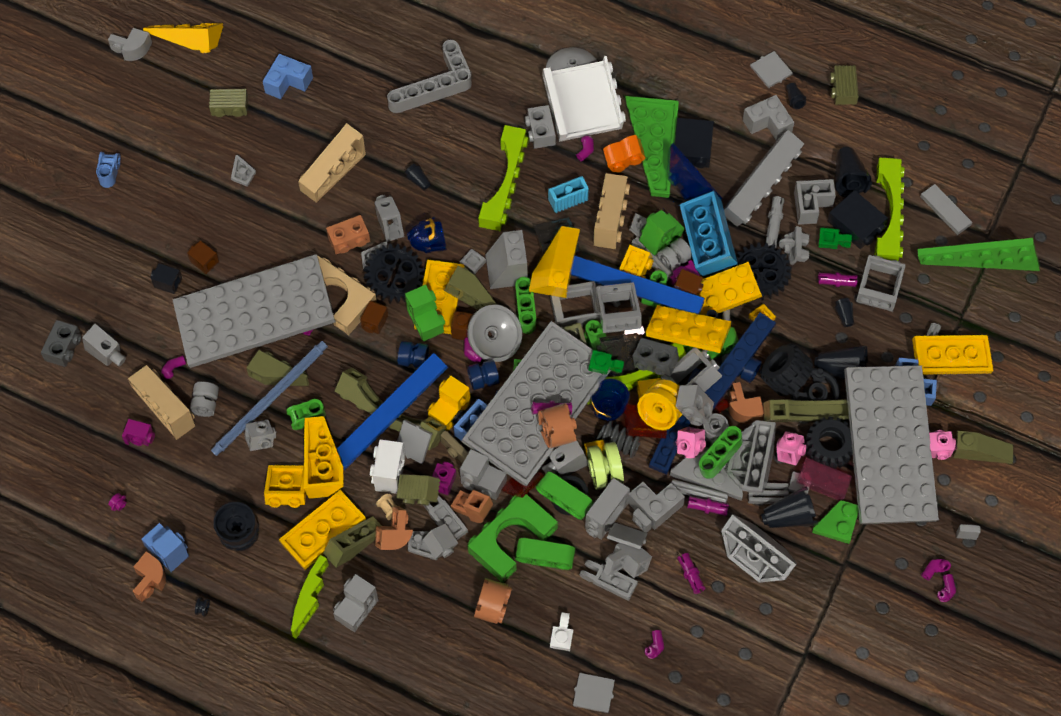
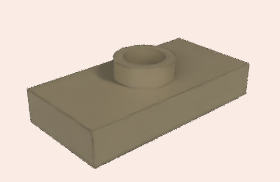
[440,431,469,464]

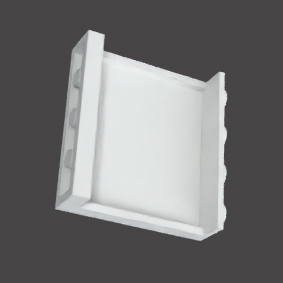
[542,56,626,142]

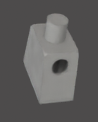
[374,195,404,242]
[82,324,126,367]
[542,440,588,477]

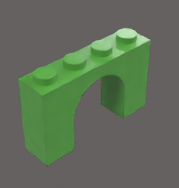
[468,492,558,583]

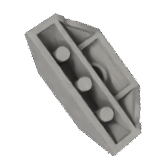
[727,420,776,493]
[721,514,797,583]

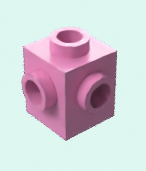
[676,427,706,458]
[929,430,956,460]
[776,431,806,465]

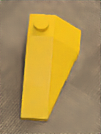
[143,23,223,53]
[529,226,580,298]
[304,416,344,498]

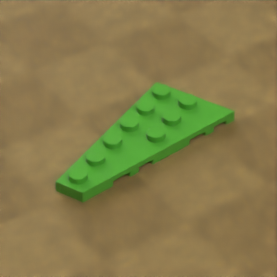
[625,96,679,198]
[918,238,1040,271]

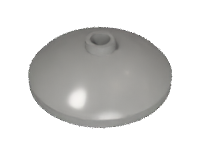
[546,47,597,71]
[468,305,522,362]

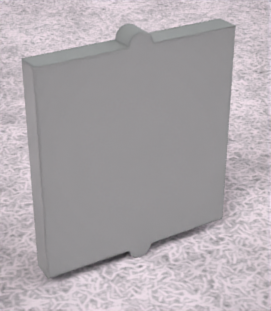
[750,51,793,88]
[397,420,433,464]
[607,523,648,549]
[573,673,615,713]

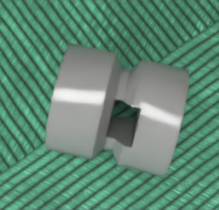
[657,238,693,272]
[189,382,219,417]
[703,413,729,447]

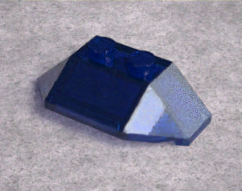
[667,143,722,200]

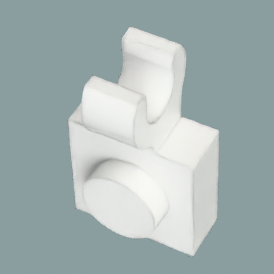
[550,612,573,651]

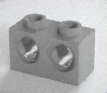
[525,105,556,149]
[675,385,714,426]

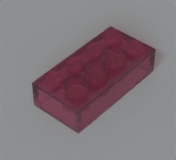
[796,458,852,501]

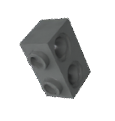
[41,320,81,367]
[632,338,679,377]

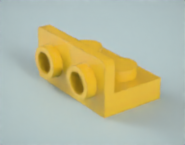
[619,245,654,279]

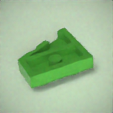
[812,500,858,544]

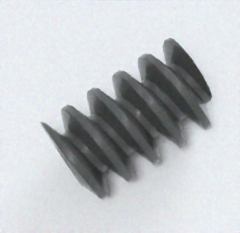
[597,420,640,458]

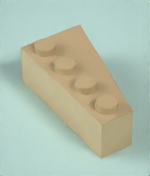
[298,123,366,203]
[594,173,630,249]
[128,365,195,440]

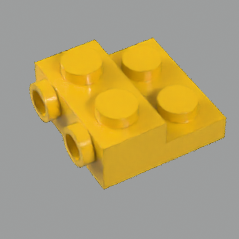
[264,465,306,508]

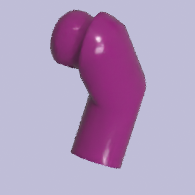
[576,136,594,162]
[464,338,483,362]
[161,356,186,379]
[921,559,951,580]
[937,574,956,602]
[645,630,664,659]

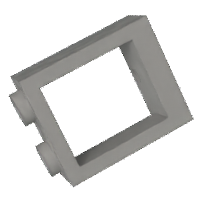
[856,255,905,312]
[550,281,601,327]
[596,282,641,333]
[661,347,722,392]
[585,478,630,540]

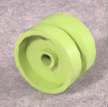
[587,442,624,490]

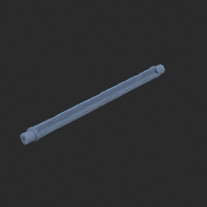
[211,341,328,456]

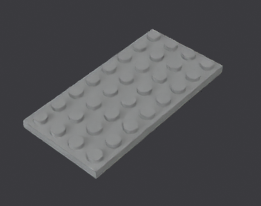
[173,254,336,368]
[462,321,611,487]
[844,366,939,524]

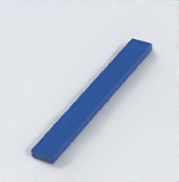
[571,256,705,314]
[337,353,448,471]

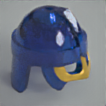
[407,217,447,253]
[591,379,630,420]

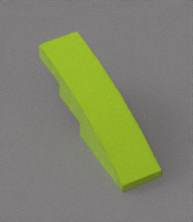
[291,555,329,639]

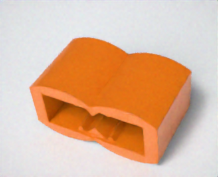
[603,135,646,172]

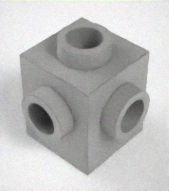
[245,420,276,451]

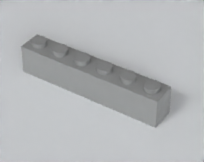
[723,130,804,227]

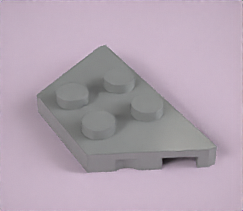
[670,447,743,501]

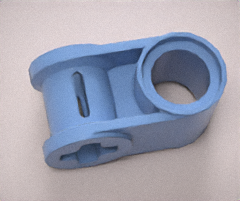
[96,152,121,188]

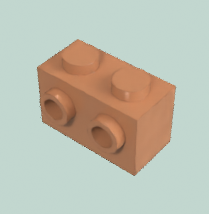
[326,215,370,255]

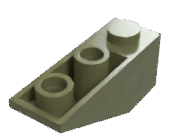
[246,350,309,386]

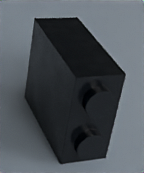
[673,118,714,168]
[827,190,888,249]

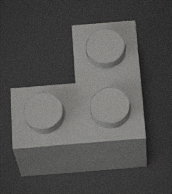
[743,95,794,141]
[794,179,836,225]
[460,449,507,500]
[628,482,685,530]
[333,574,378,632]

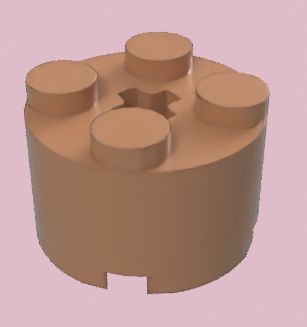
[538,403,577,449]
[474,578,512,624]

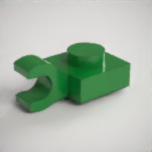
[819,228,852,249]
[588,350,624,375]

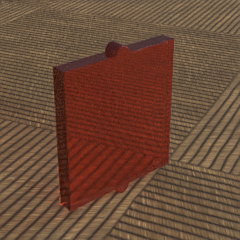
[501,472,544,498]

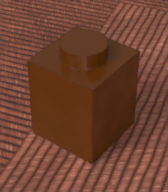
[187,241,219,274]
[673,269,704,295]
[360,301,388,334]
[451,311,473,340]

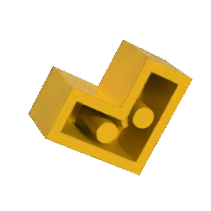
[428,376,471,432]

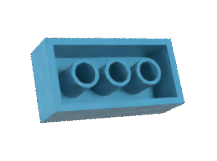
[680,191,738,277]

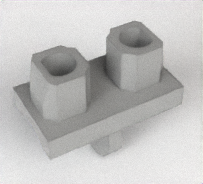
[779,226,809,265]

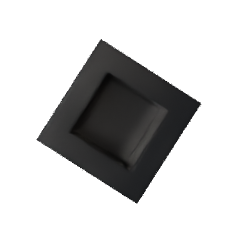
[150,263,182,294]

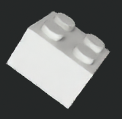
[370,440,405,494]

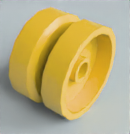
[637,379,682,430]

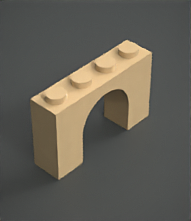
[317,255,377,335]

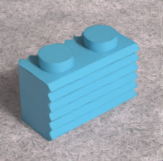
[548,176,589,213]

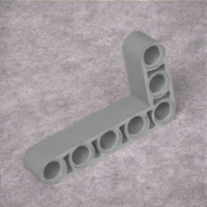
[387,40,472,113]

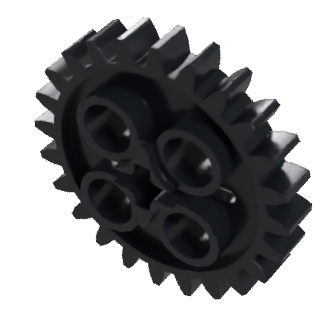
[731,242,792,301]
[363,243,424,304]

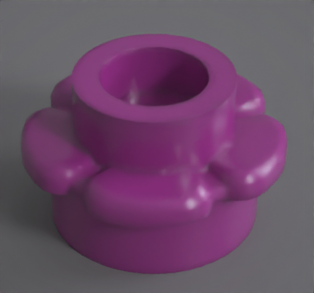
[108,493,127,511]

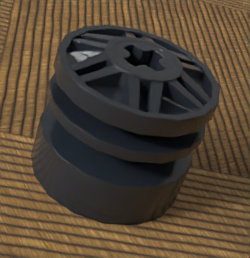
[213,502,259,551]

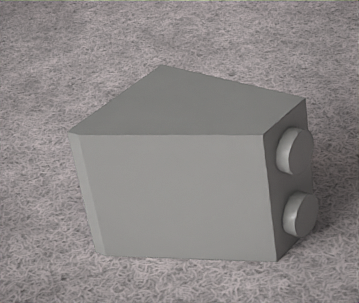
[486,230,527,289]

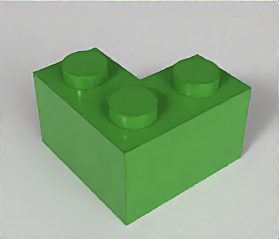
[639,210,685,255]
[405,285,445,342]

